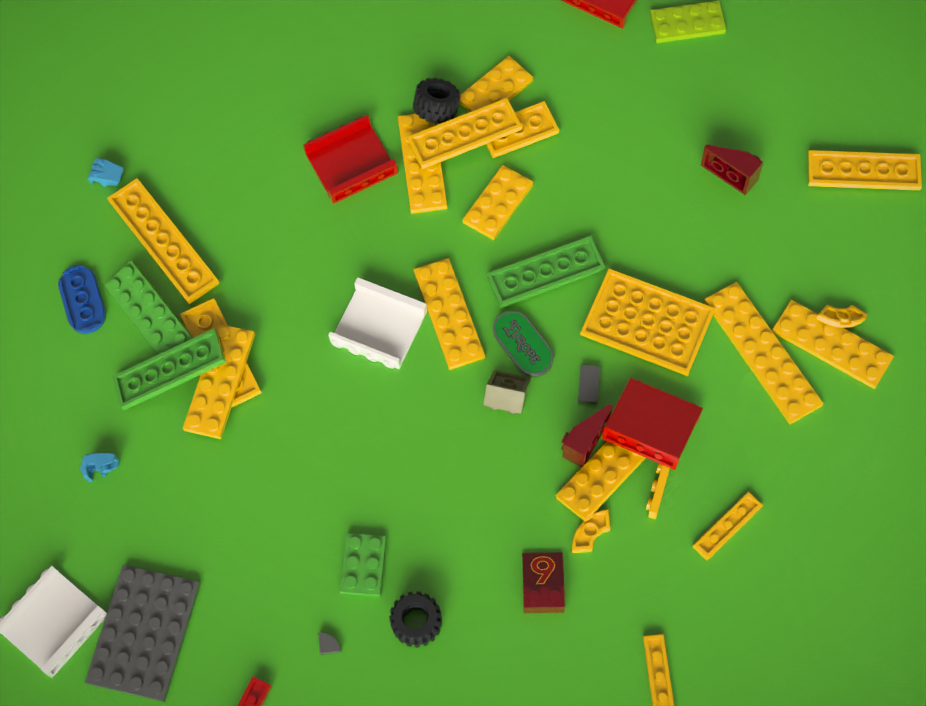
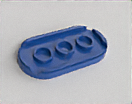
[58,265,106,334]

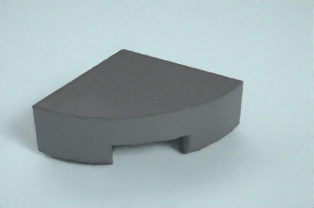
[318,633,341,655]

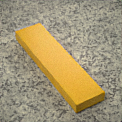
[693,491,763,561]
[643,634,674,706]

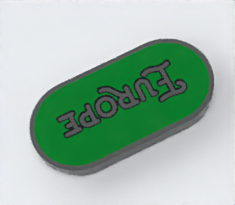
[493,311,553,377]

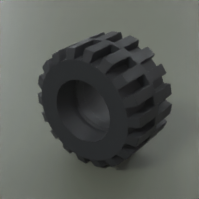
[413,78,461,124]
[389,591,442,648]

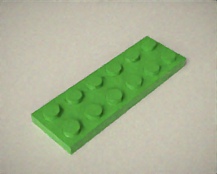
[487,236,605,308]
[104,260,194,354]
[113,328,227,410]

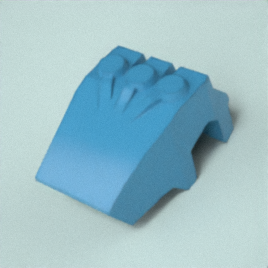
[87,158,124,187]
[80,453,119,482]

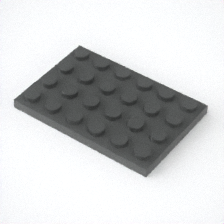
[85,565,200,702]

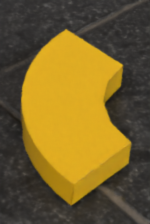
[816,305,868,328]
[572,510,610,553]

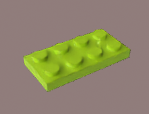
[650,0,726,43]

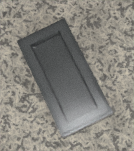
[578,365,600,405]

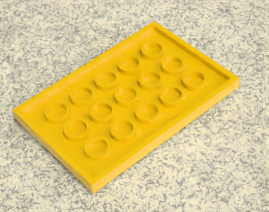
[580,269,716,376]

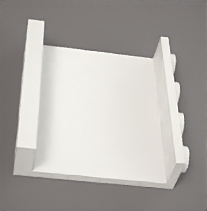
[329,277,427,369]
[0,566,107,678]

